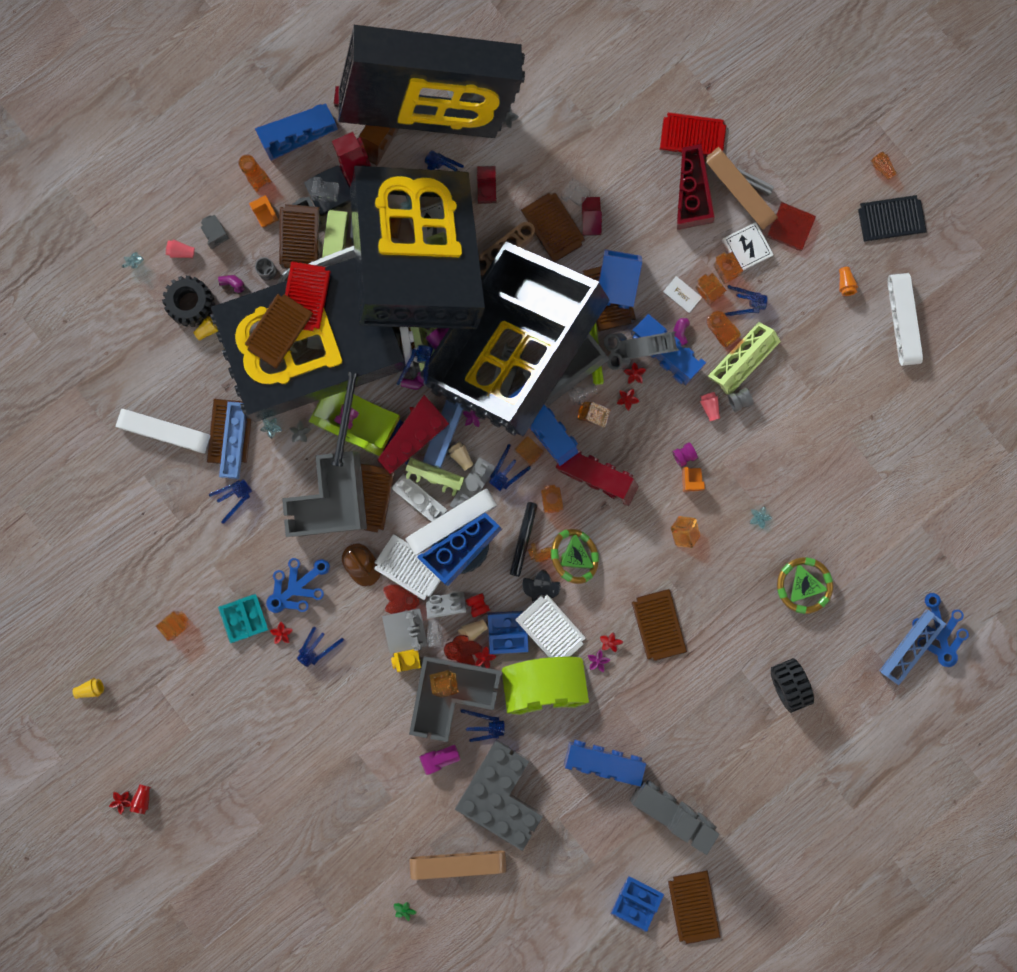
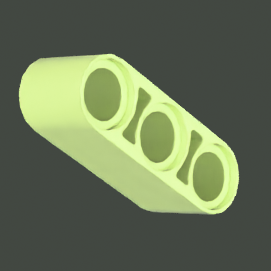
[322,210,349,258]

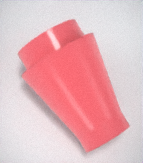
[166,239,195,259]
[700,392,721,421]

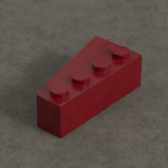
[332,131,372,186]
[677,144,715,230]
[378,395,449,475]
[555,449,639,507]

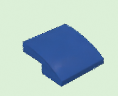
[488,611,528,654]
[610,876,664,932]

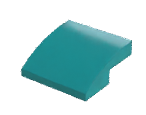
[218,594,268,644]

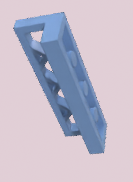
[423,400,463,469]
[879,609,946,685]

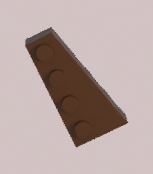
[359,125,398,166]

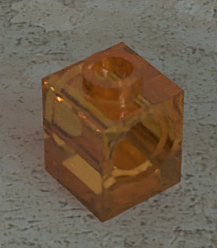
[713,252,743,284]
[695,273,727,306]
[541,485,564,514]
[156,611,190,641]
[429,670,459,698]

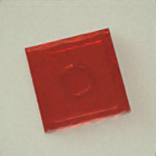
[767,202,816,251]

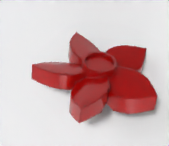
[623,362,646,384]
[617,389,639,411]
[270,621,293,644]
[600,632,623,652]
[474,646,496,668]
[109,791,131,814]

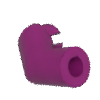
[218,275,245,293]
[673,318,690,347]
[401,372,424,390]

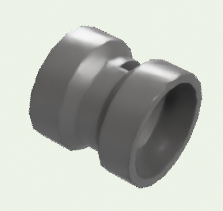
[255,257,277,280]
[728,388,754,413]

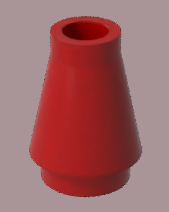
[129,784,151,815]

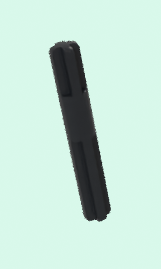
[510,502,538,577]

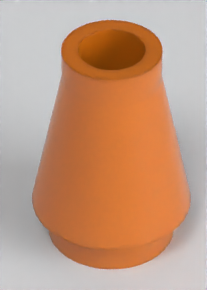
[839,267,858,296]

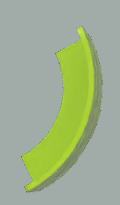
[308,391,400,457]
[502,657,589,715]

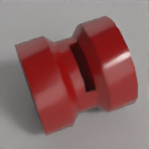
[465,593,490,618]

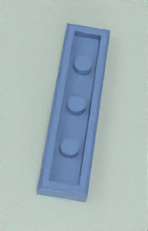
[219,401,247,479]

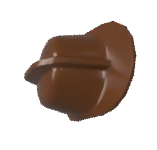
[342,543,381,586]

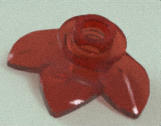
[383,585,419,614]
[444,635,482,665]

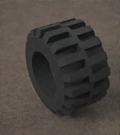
[162,275,215,327]
[771,658,814,713]

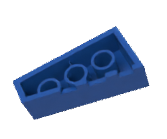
[255,103,338,161]
[631,314,706,386]
[509,385,578,466]
[417,513,502,586]
[564,740,646,787]

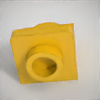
[391,649,421,672]

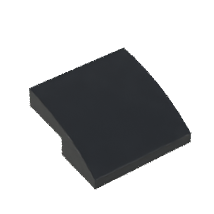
[304,165,351,216]

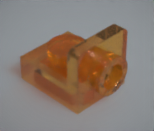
[577,402,611,428]
[528,543,551,563]

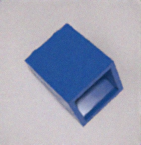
[599,249,642,309]

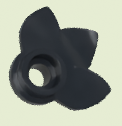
[522,569,561,603]

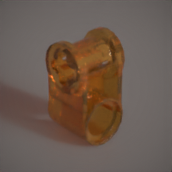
[238,154,272,193]
[706,311,741,348]

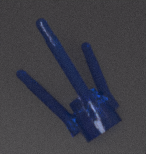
[424,150,464,171]
[721,285,768,317]
[396,345,433,385]
[489,444,531,491]
[209,479,252,524]
[296,627,344,667]
[460,709,505,742]

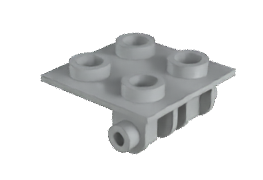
[426,592,466,619]
[382,608,428,654]

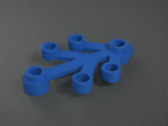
[266,558,330,613]
[912,593,969,667]

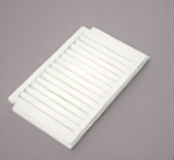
[375,534,441,600]
[515,595,586,657]

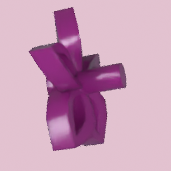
[462,410,480,427]
[588,649,611,672]

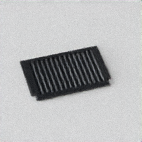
[858,195,927,242]

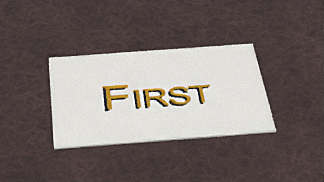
[663,276,702,313]

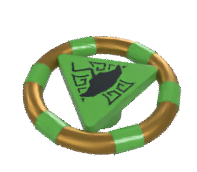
[551,529,599,584]
[777,557,833,614]

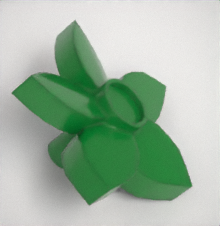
[393,902,417,921]

